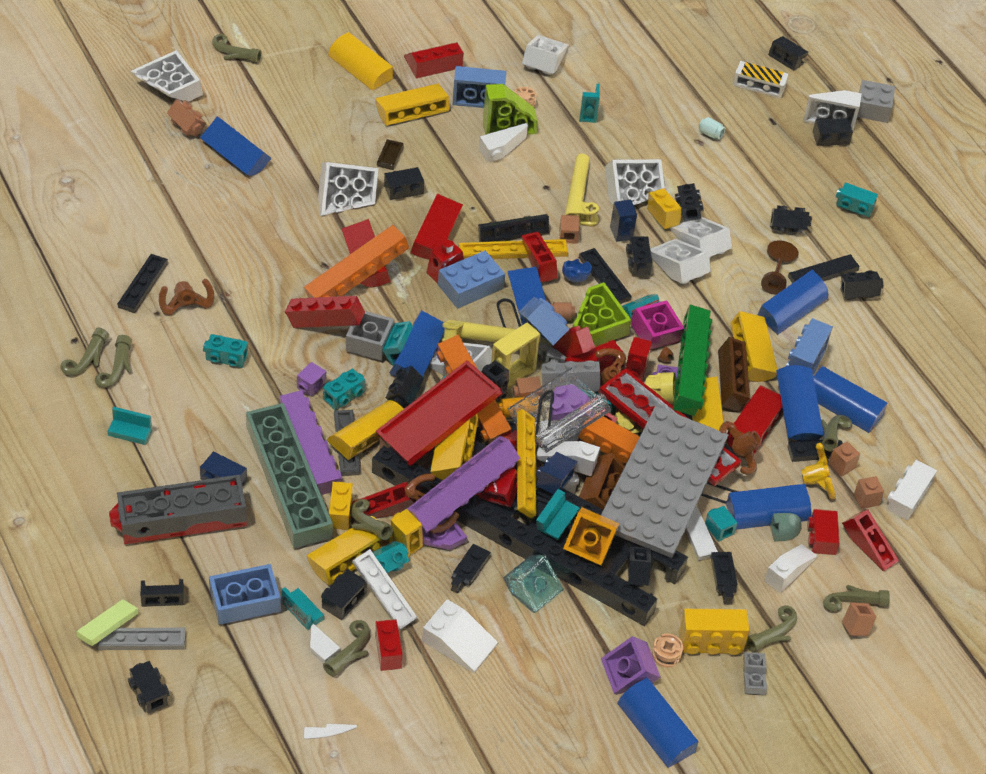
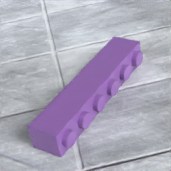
[280,390,342,495]
[407,436,520,532]

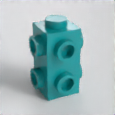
[836,182,878,217]
[203,334,248,368]
[323,368,365,411]
[372,541,409,573]

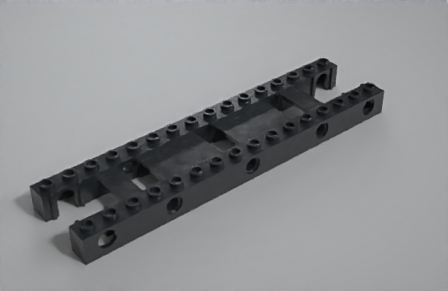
[372,440,688,626]

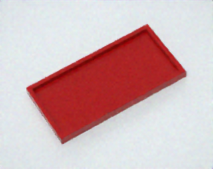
[376,361,503,466]

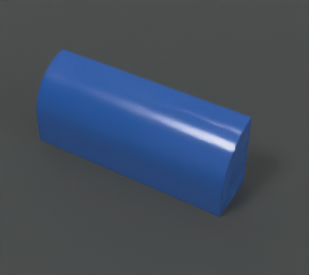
[200,116,272,176]
[507,267,546,325]
[757,270,829,335]
[389,310,444,377]
[776,365,824,441]
[813,366,888,433]
[726,484,811,530]
[617,677,699,768]

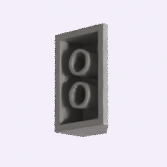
[542,361,600,393]

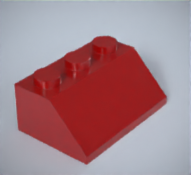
[404,42,464,79]

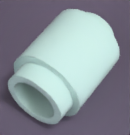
[699,117,726,140]

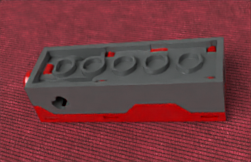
[109,475,247,545]

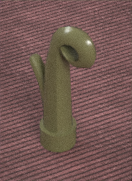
[212,34,262,63]
[60,327,109,375]
[95,335,132,388]
[821,415,852,451]
[351,499,393,540]
[823,585,890,612]
[746,605,797,652]
[323,620,370,677]

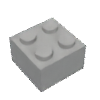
[857,80,895,123]
[346,311,394,361]

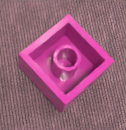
[631,300,685,349]

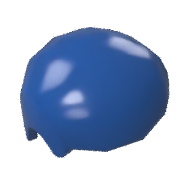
[562,258,592,283]

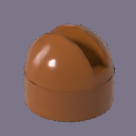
[658,346,673,362]

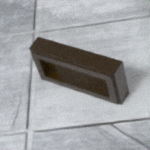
[377,139,404,170]

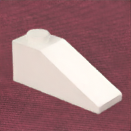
[479,123,528,162]
[536,441,600,476]
[765,544,817,593]

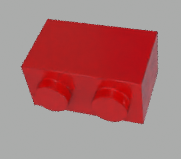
[551,325,595,357]
[626,337,652,381]
[807,509,839,555]
[375,619,403,671]

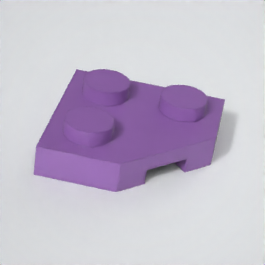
[551,384,590,421]
[422,518,467,550]

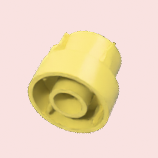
[646,372,676,405]

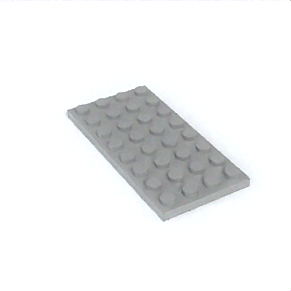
[601,406,729,558]

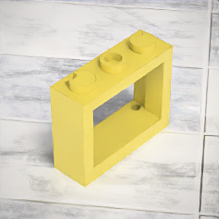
[491,322,540,389]

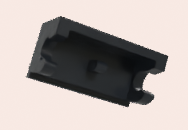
[768,36,808,71]
[140,579,184,607]

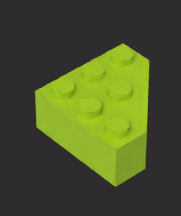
[483,84,538,135]
[573,282,631,347]

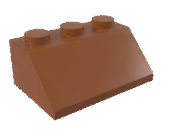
[579,453,625,510]

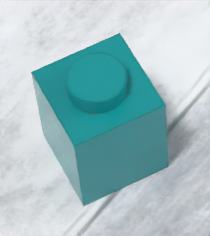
[705,506,738,542]

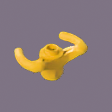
[801,443,836,500]

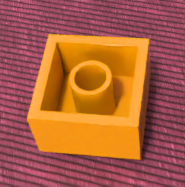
[563,507,620,565]

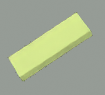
[76,599,138,646]

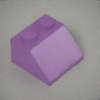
[601,636,661,695]

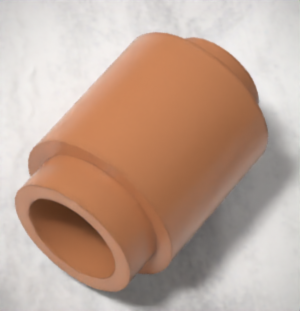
[551,302,575,321]

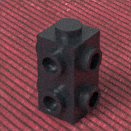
[675,183,704,222]
[770,205,812,233]
[626,236,652,275]
[840,270,884,299]
[481,360,509,403]
[385,366,424,408]
[128,661,170,714]

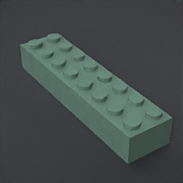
[246,403,333,549]

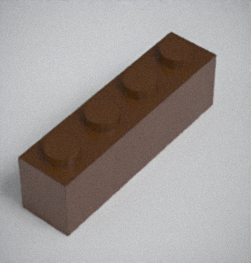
[718,337,750,412]

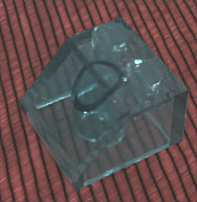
[503,555,564,613]

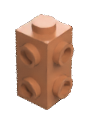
[167,99,206,137]

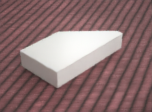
[310,624,340,663]

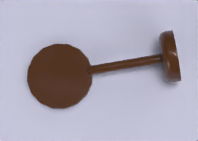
[761,240,799,295]

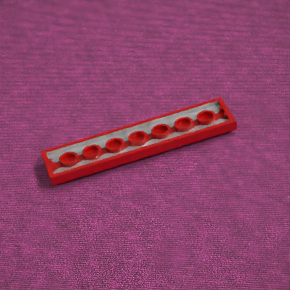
[599,368,741,486]

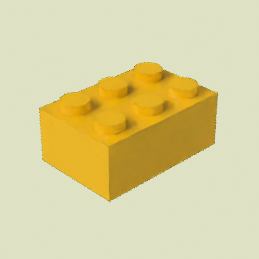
[679,609,749,655]

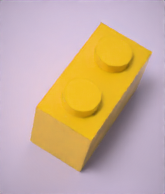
[647,188,681,229]
[329,482,353,530]
[391,509,423,557]

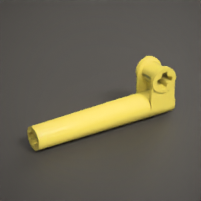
[565,154,599,226]
[442,320,516,342]

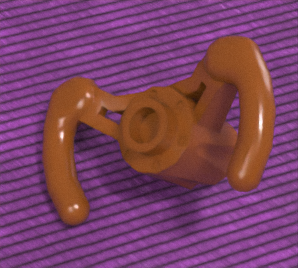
[158,279,214,315]
[595,348,626,397]
[719,421,762,475]
[405,474,459,534]

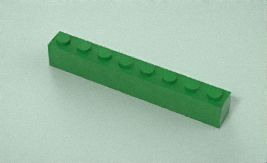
[673,304,713,416]

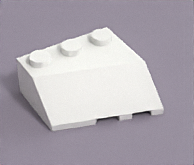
[131,50,203,102]
[605,159,665,205]
[318,162,379,216]

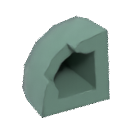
[770,513,801,542]

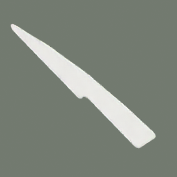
[304,724,357,739]

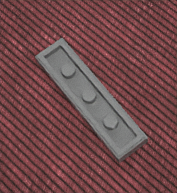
[98,628,185,650]

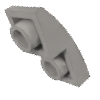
[537,342,566,364]
[743,652,767,695]

